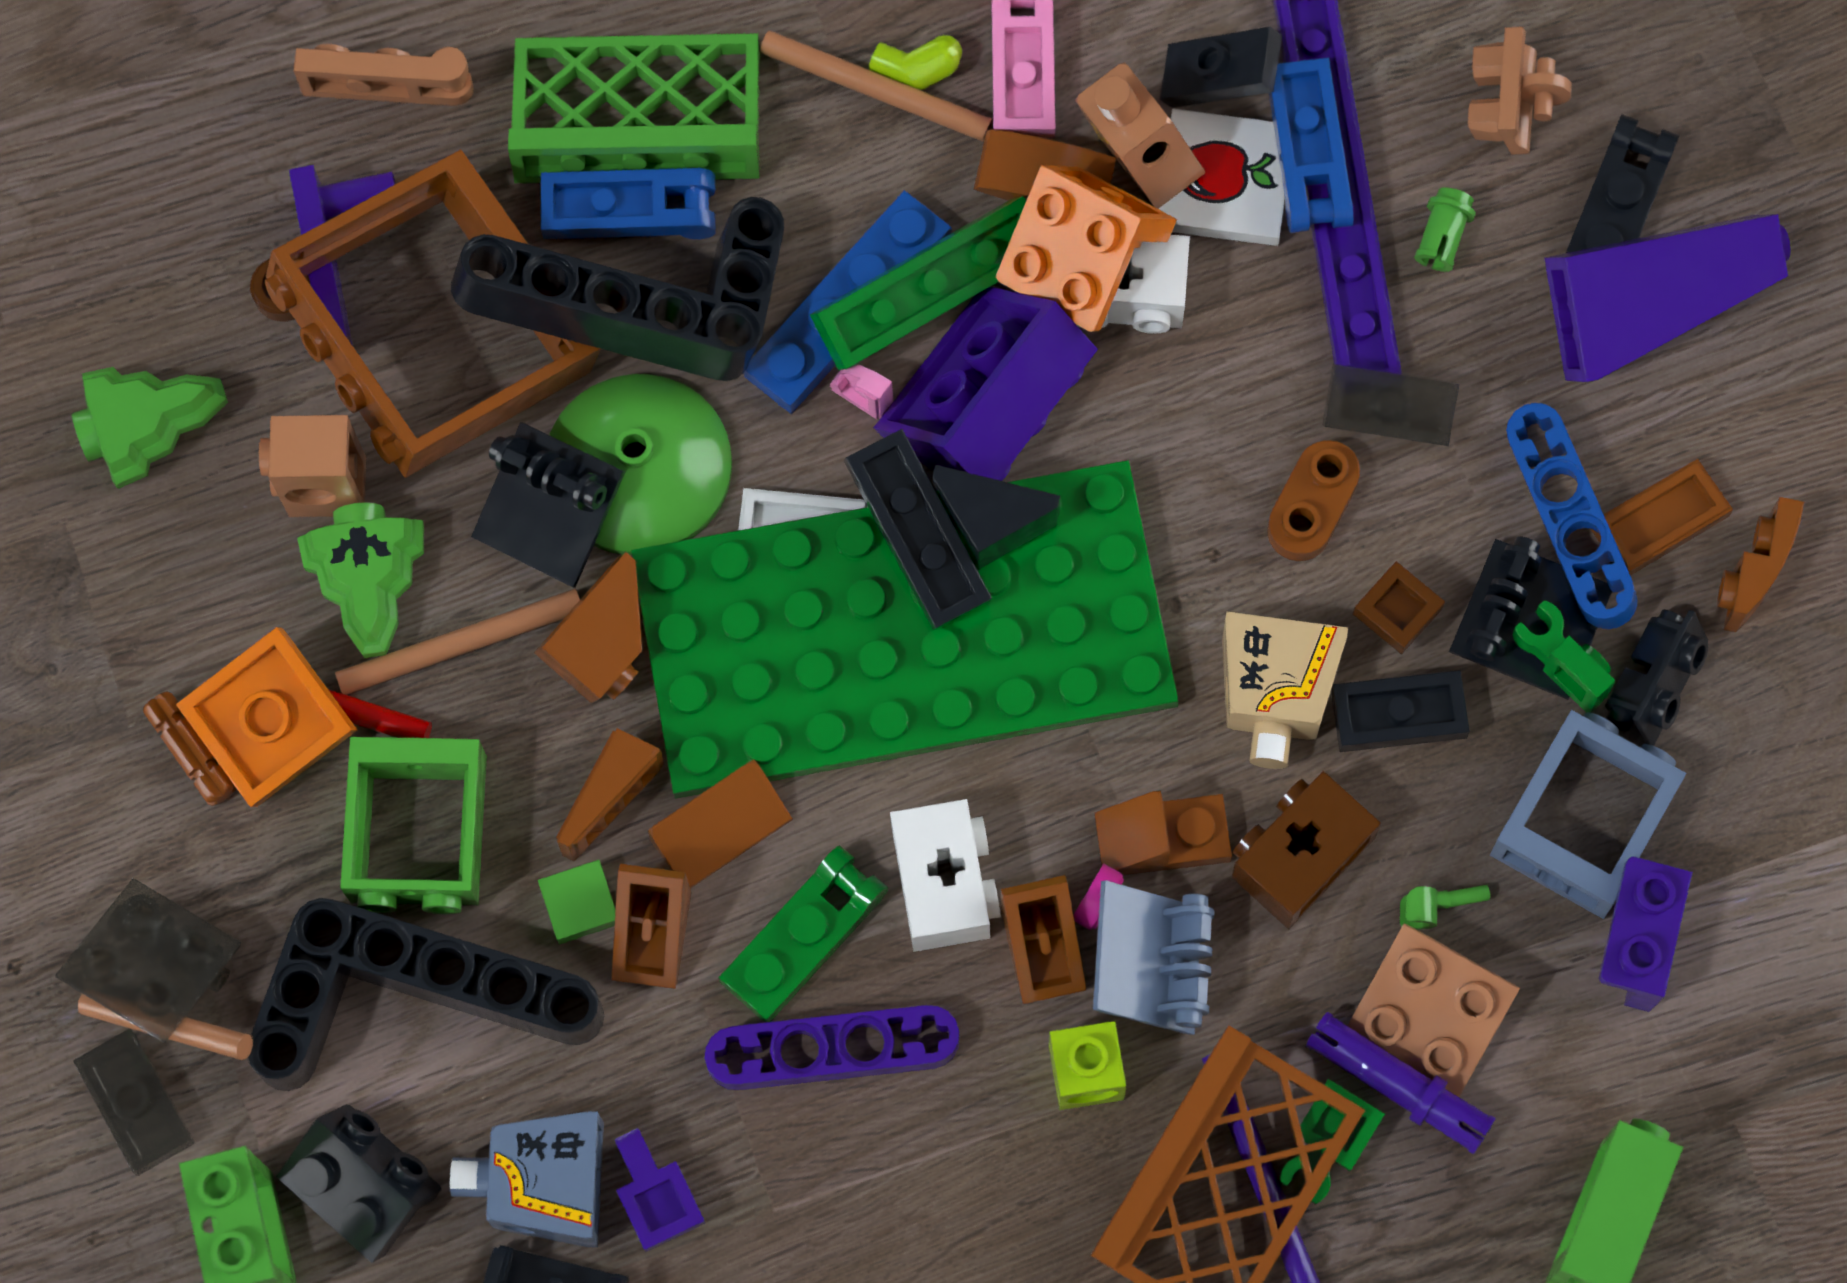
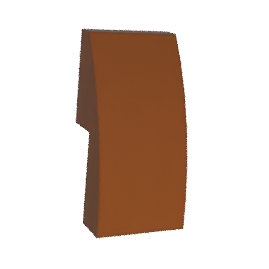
[973,129,1116,201]
[1717,497,1805,632]

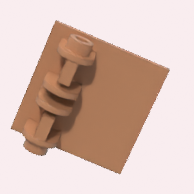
[1347,923,1520,1097]

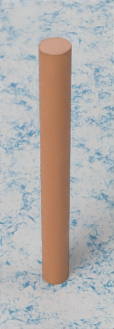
[760,30,993,142]
[335,588,580,695]

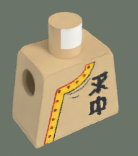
[1222,612,1348,769]

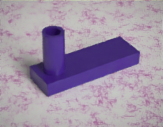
[289,165,396,346]

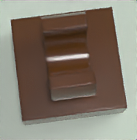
[1353,561,1445,655]

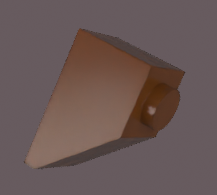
[534,552,642,703]

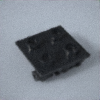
[471,422,625,588]
[1449,536,1612,700]

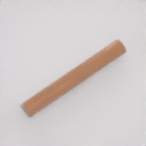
[78,990,253,1060]

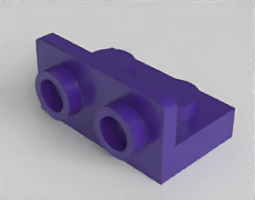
[1599,857,1692,1012]

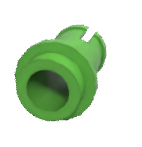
[1414,187,1476,271]

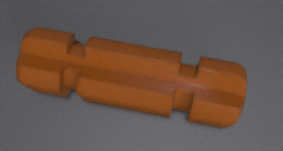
[143,691,237,806]

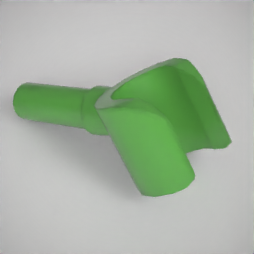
[1400,885,1490,929]

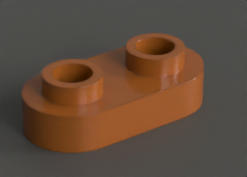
[1267,440,1360,561]

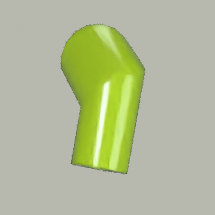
[869,35,962,90]

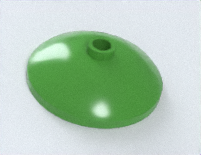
[550,374,732,555]

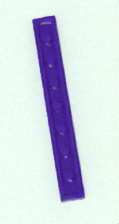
[1273,0,1403,395]

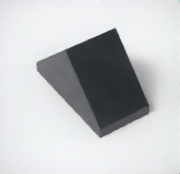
[932,465,1060,570]

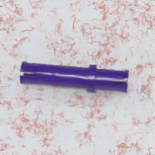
[1305,1012,1496,1155]

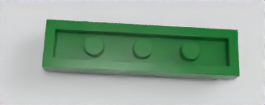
[809,196,1026,370]

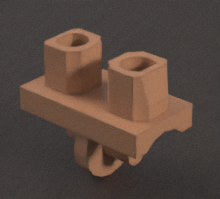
[1468,26,1572,155]

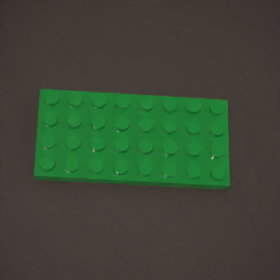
[631,460,1179,799]

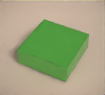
[538,860,616,945]

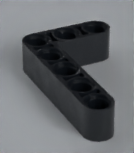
[451,197,784,381]
[248,898,605,1091]

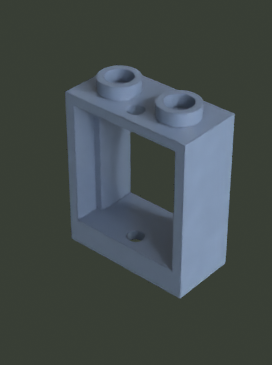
[1490,710,1686,919]

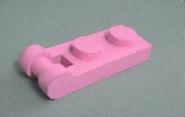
[992,0,1055,139]

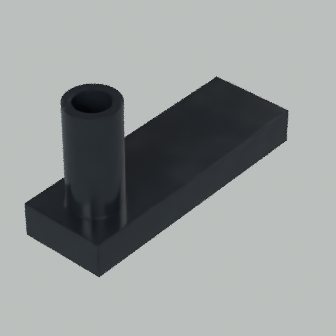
[844,429,992,630]

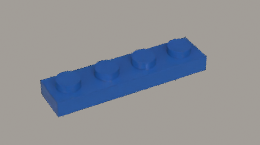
[744,190,952,414]

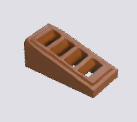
[556,728,664,861]

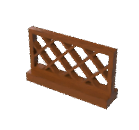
[1090,1025,1365,1283]

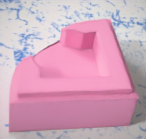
[830,364,893,420]

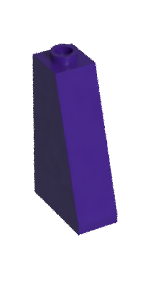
[1544,214,1791,382]

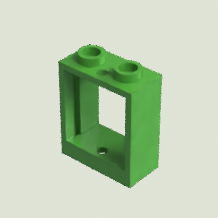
[340,737,487,914]
[1545,1118,1683,1283]
[179,1146,297,1283]

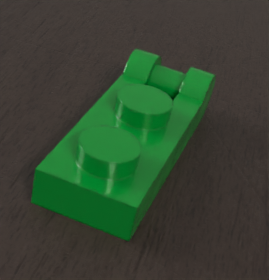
[718,845,889,1023]

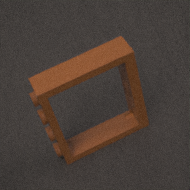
[265,149,601,478]

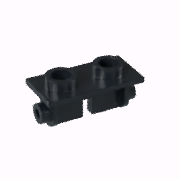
[1605,609,1708,746]

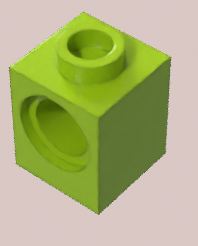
[1049,1021,1126,1110]

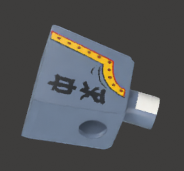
[450,1112,604,1248]

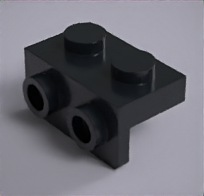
[276,1104,442,1263]

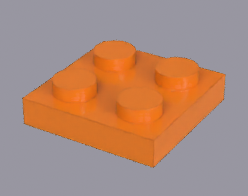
[176,627,358,807]

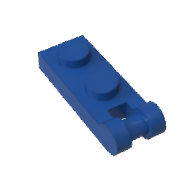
[1269,58,1353,233]
[541,168,716,239]

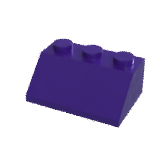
[873,287,1098,481]

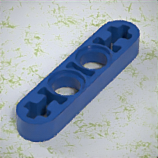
[1506,403,1638,630]

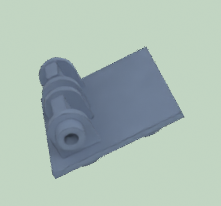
[1093,880,1215,1035]

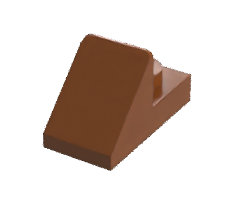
[1094,790,1232,875]

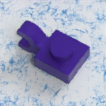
[614,1128,705,1252]

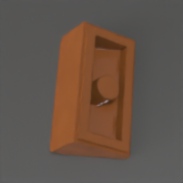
[648,760,793,889]

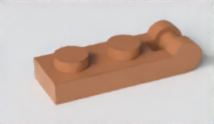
[293,44,474,106]

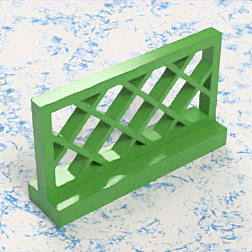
[508,33,760,183]

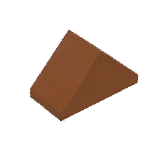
[611,864,692,989]
[1001,875,1086,1004]

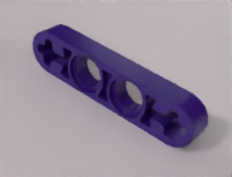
[704,1005,959,1090]

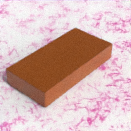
[1590,459,1733,576]

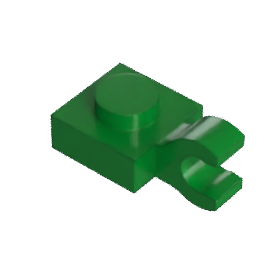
[1512,600,1616,713]

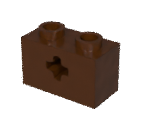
[1232,771,1381,929]

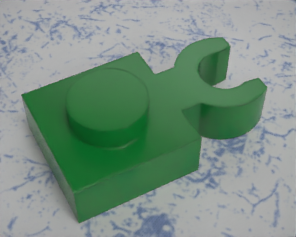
[1279,1079,1385,1205]

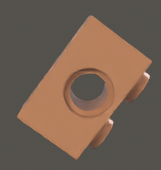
[259,415,366,517]

